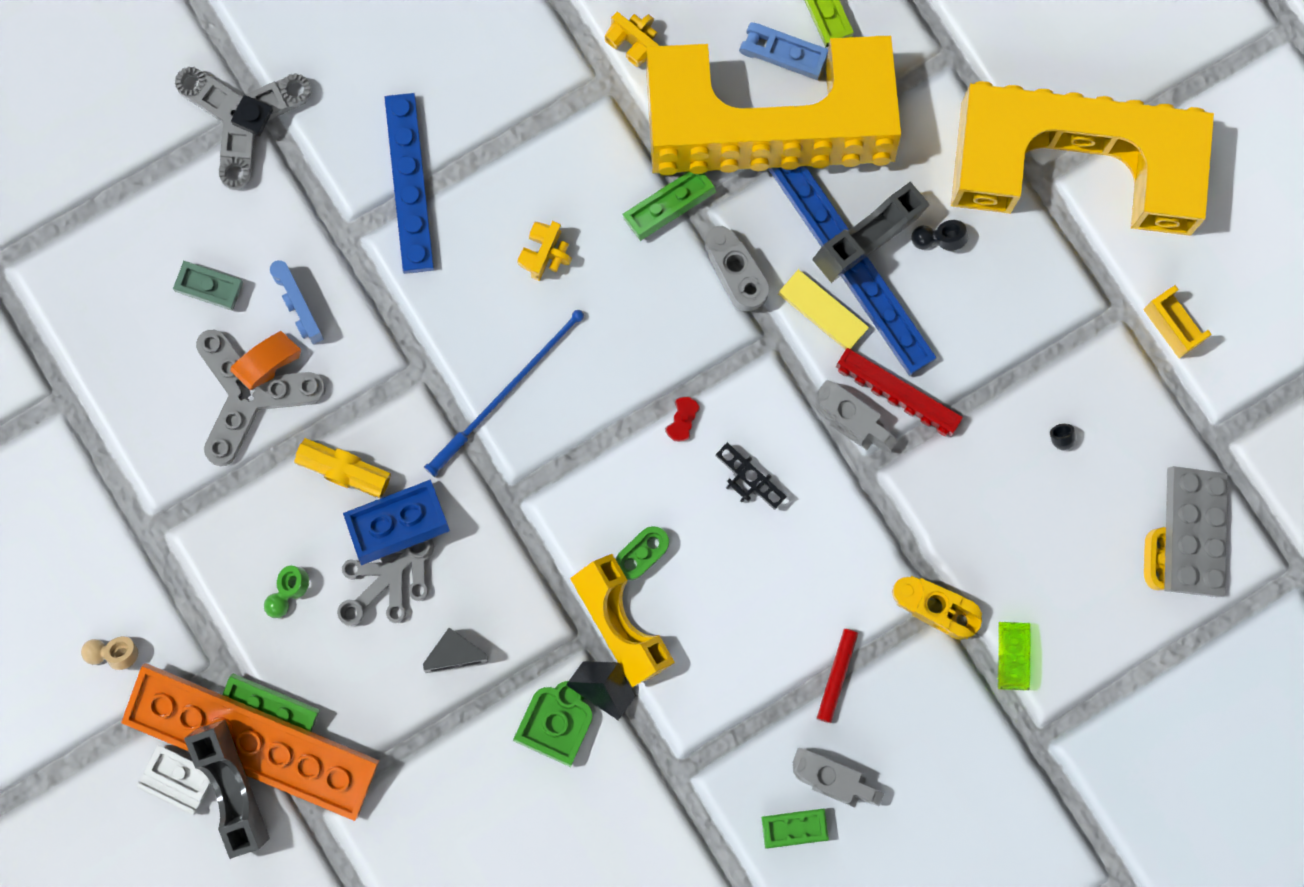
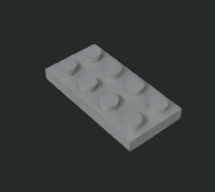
[1164,466,1228,597]

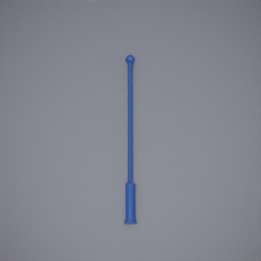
[424,310,584,477]

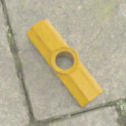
[294,438,391,499]

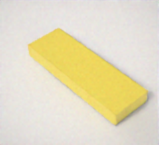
[778,269,869,350]

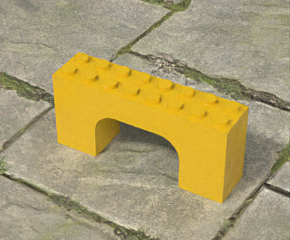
[646,36,901,176]
[951,81,1214,236]

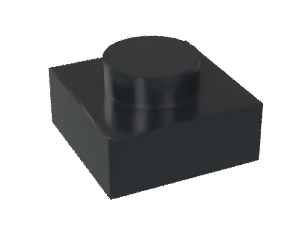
[231,95,273,137]

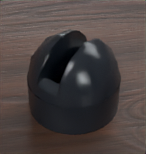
[1050,423,1076,451]

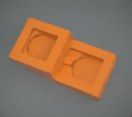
[230,331,301,390]

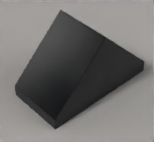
[566,661,635,721]

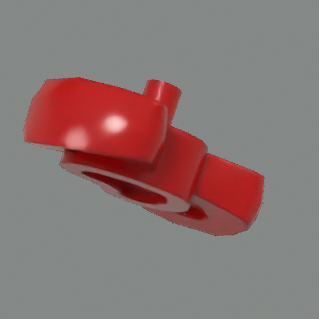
[665,397,700,442]

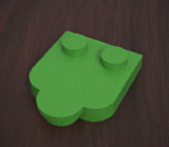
[513,681,592,767]

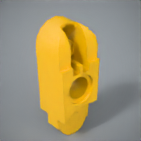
[892,576,982,640]

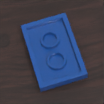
[343,479,450,565]

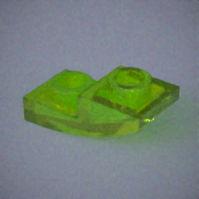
[997,622,1031,691]

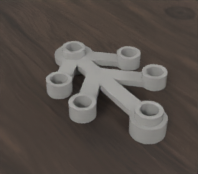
[337,539,434,626]

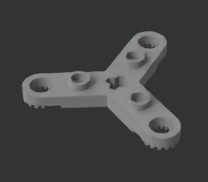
[175,67,312,190]

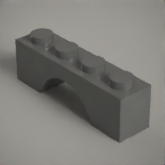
[812,181,930,283]
[184,720,270,859]

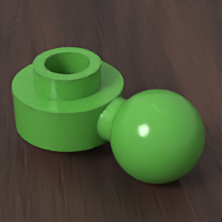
[264,565,309,618]

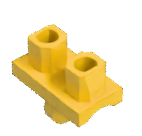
[604,11,659,67]
[517,221,572,281]

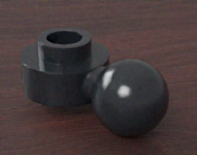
[911,220,968,251]

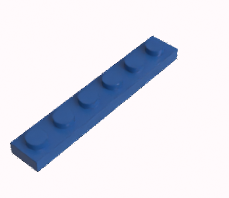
[384,93,434,274]

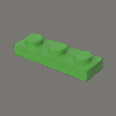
[622,172,716,241]
[223,673,320,732]

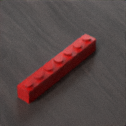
[836,348,963,437]

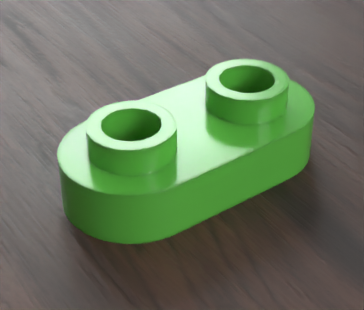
[616,526,669,580]

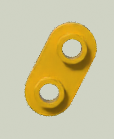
[1144,527,1166,591]

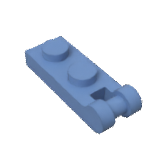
[739,22,828,80]
[269,260,324,345]

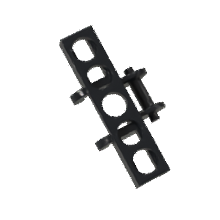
[715,442,787,510]

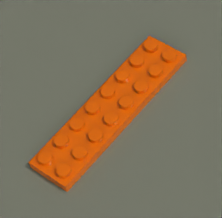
[121,663,380,821]

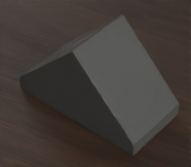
[423,628,488,673]

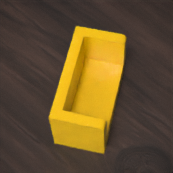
[1143,285,1212,359]

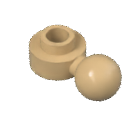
[81,636,138,670]

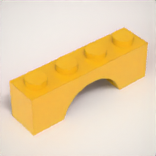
[570,554,675,687]

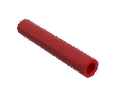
[816,629,859,724]

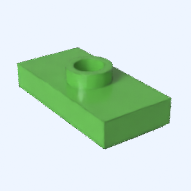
[761,808,829,849]

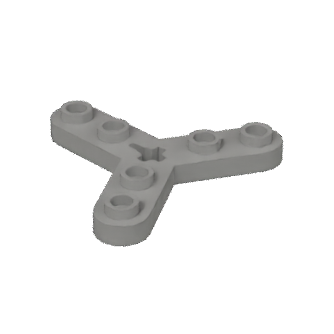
[196,329,325,467]

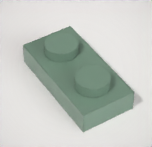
[173,261,243,311]

